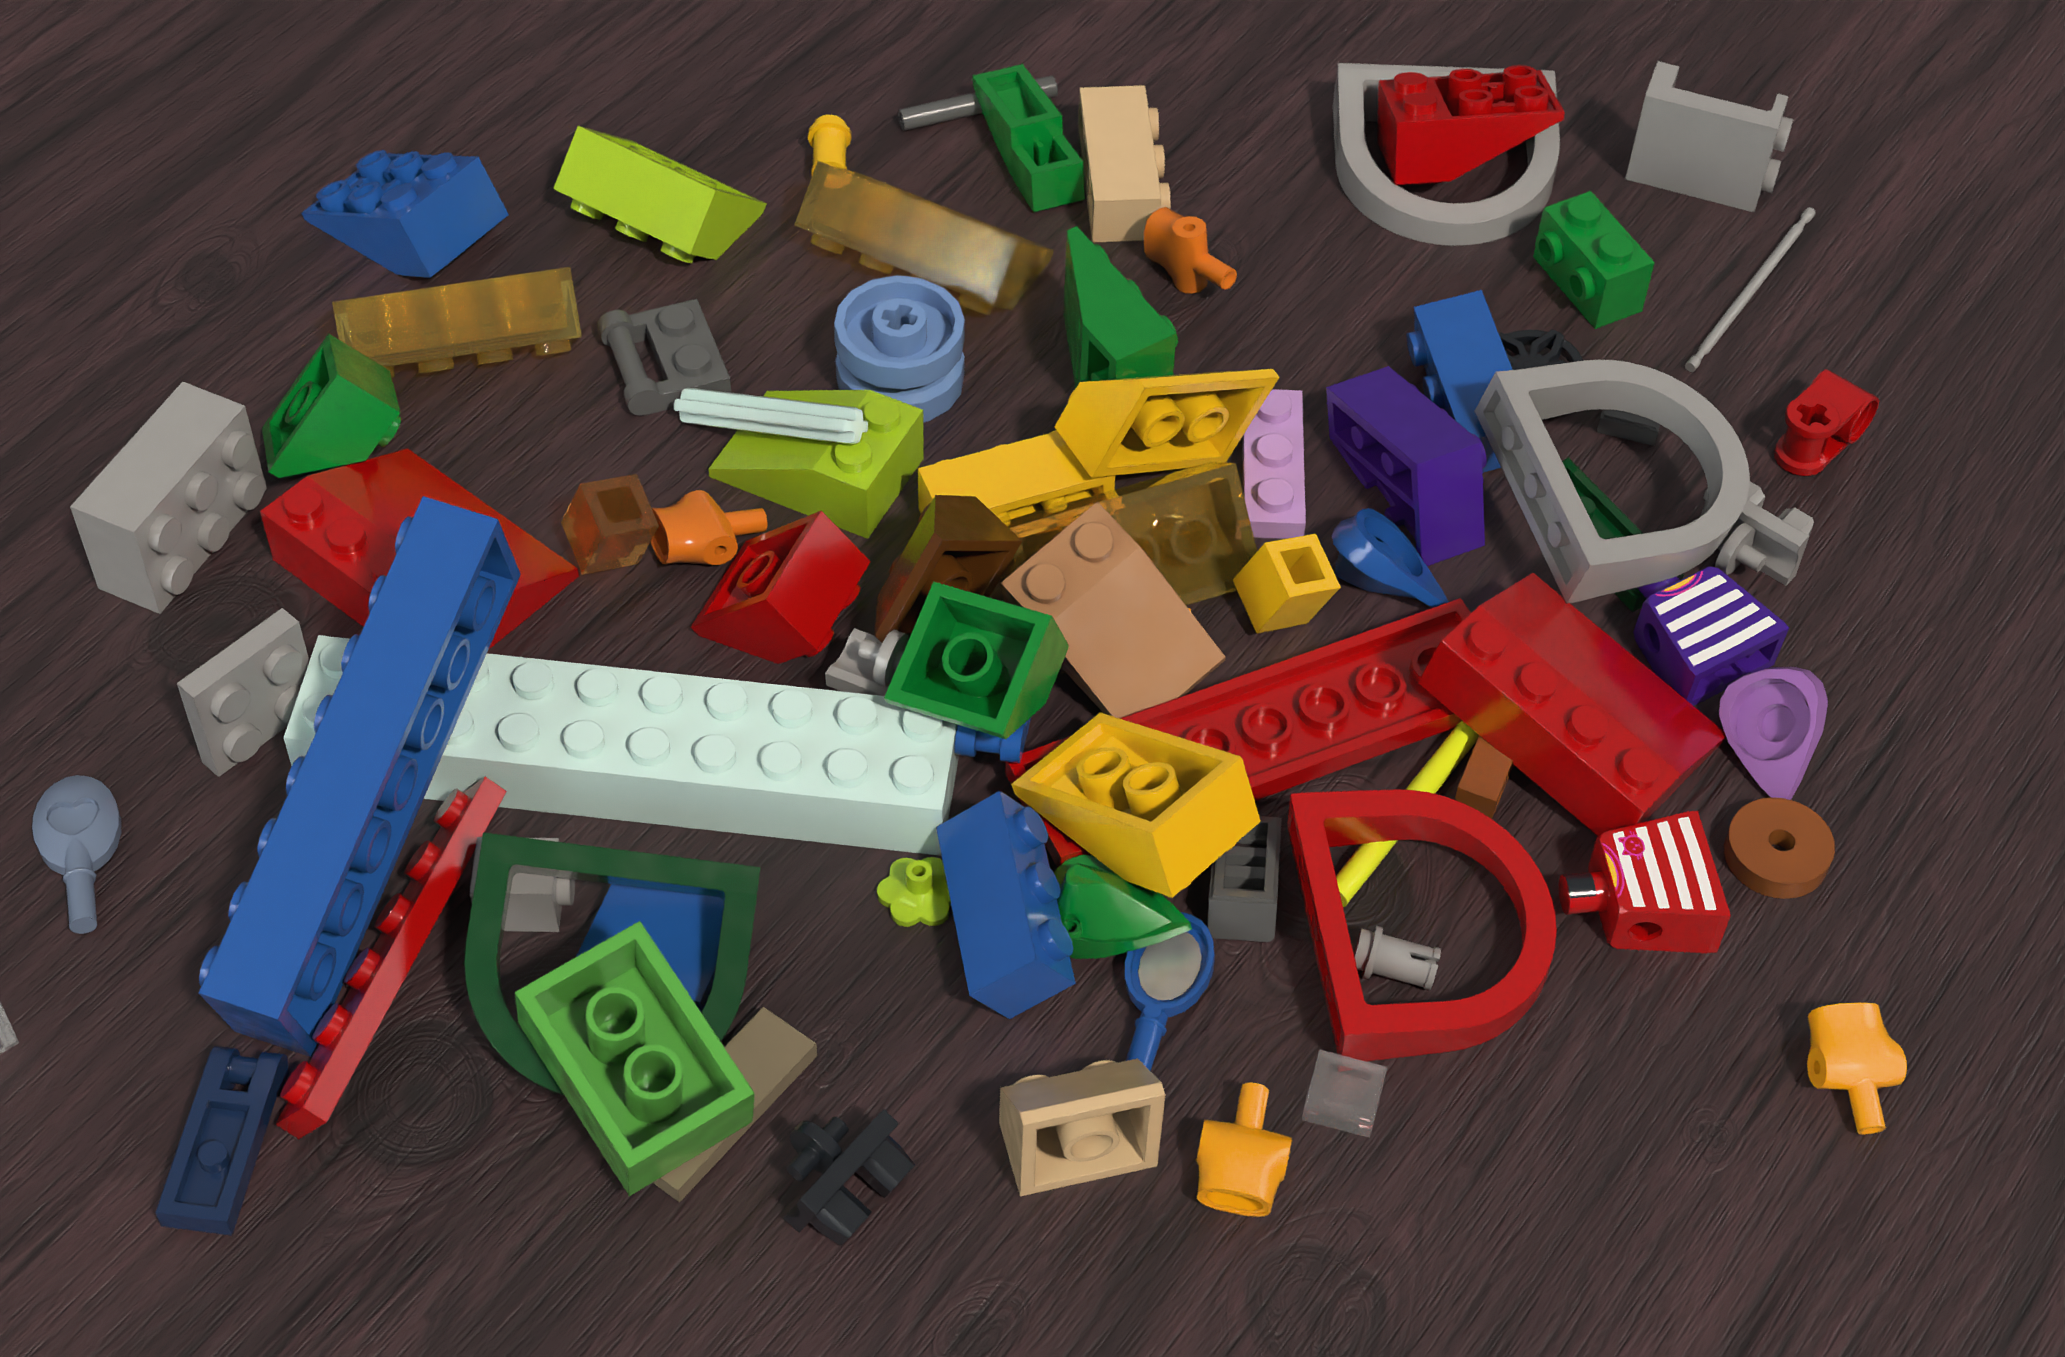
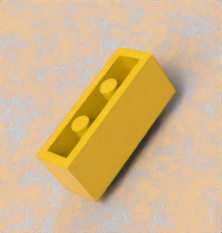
[918,430,1115,539]

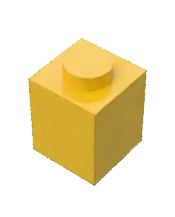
[1233,534,1341,634]

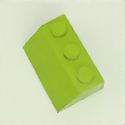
[553,126,767,264]

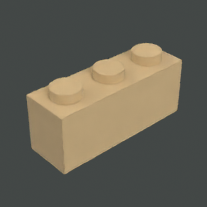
[1078,85,1171,242]

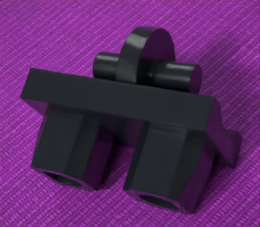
[783,1109,915,1246]

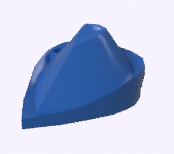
[1332,508,1449,608]

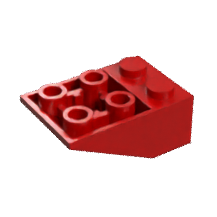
[1377,65,1565,185]

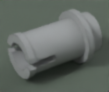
[1354,925,1441,991]

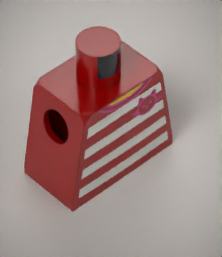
[1559,810,1731,953]

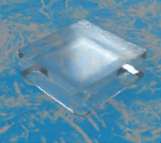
[1302,1050,1387,1138]

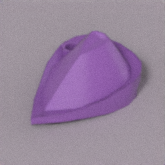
[1719,667,1828,800]

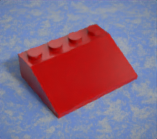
[260,448,579,650]
[1418,573,1726,836]

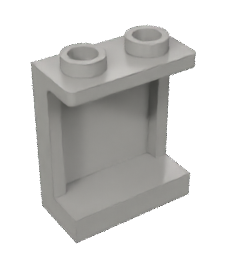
[1626,61,1794,212]

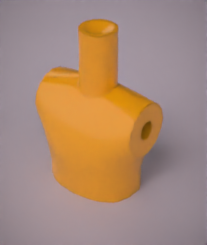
[1807,1003,1907,1135]
[1196,1082,1292,1217]

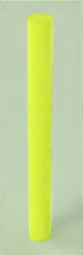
[1336,721,1479,907]

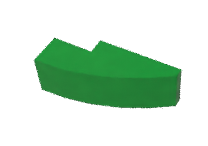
[972,64,1085,212]

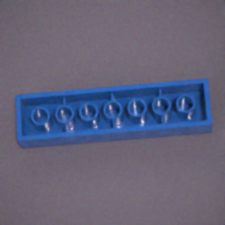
[199,496,521,1057]

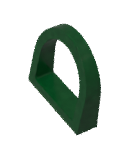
[465,832,761,1096]

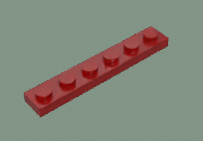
[275,777,507,1139]

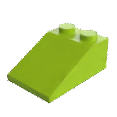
[708,390,924,539]

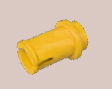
[808,115,852,187]

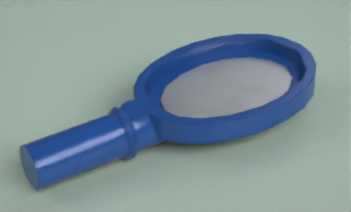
[1125,912,1215,1071]

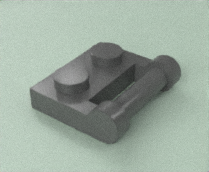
[597,299,731,416]

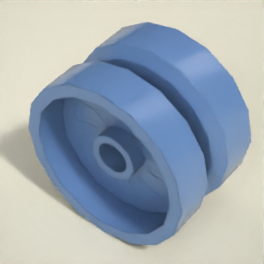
[834,275,965,422]

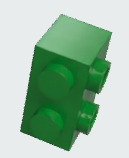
[1533,191,1655,329]

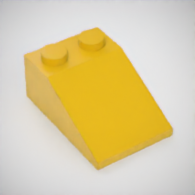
[1011,713,1261,898]

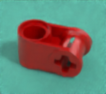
[1774,370,1879,476]

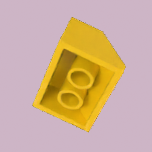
[1054,369,1279,478]

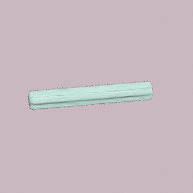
[674,388,868,445]

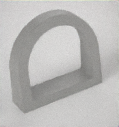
[1333,63,1560,246]
[1475,360,1750,603]

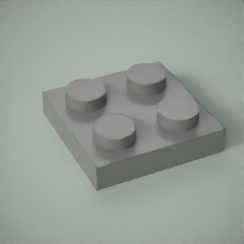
[177,608,309,777]

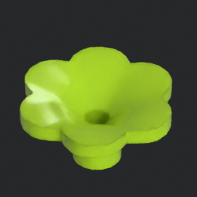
[877,857,951,927]

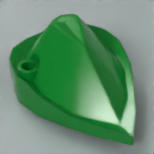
[1054,855,1192,959]

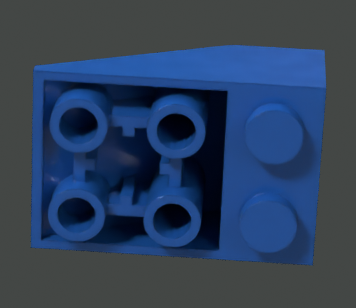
[301,150,509,278]

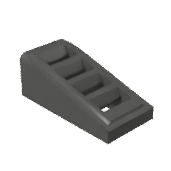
[1208,816,1282,942]

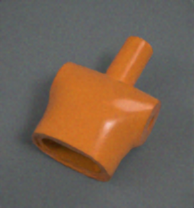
[1144,207,1237,294]
[647,490,767,565]

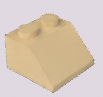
[999,1058,1165,1197]

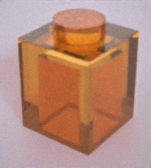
[561,474,659,575]

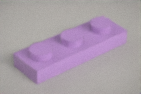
[1242,389,1306,539]

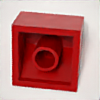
[690,511,871,664]

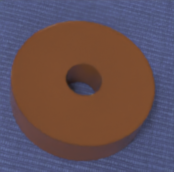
[1724,798,1835,899]

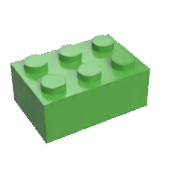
[515,921,755,1196]

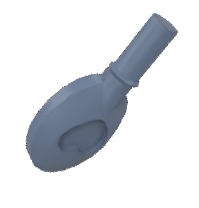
[32,775,121,934]

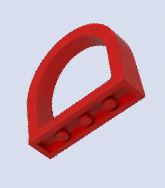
[1287,789,1557,1065]

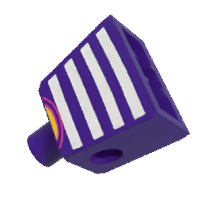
[1633,567,1789,706]

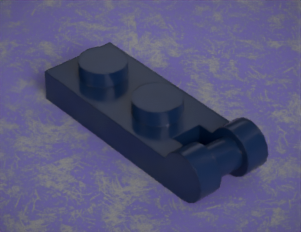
[155,1046,288,1236]

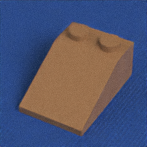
[1001,501,1225,719]

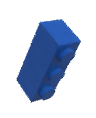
[1406,290,1513,472]
[936,791,1076,1019]

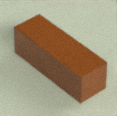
[1455,735,1514,819]

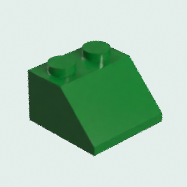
[262,333,401,478]
[884,582,1069,739]

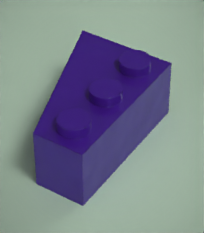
[1326,366,1487,566]

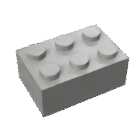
[70,382,267,614]

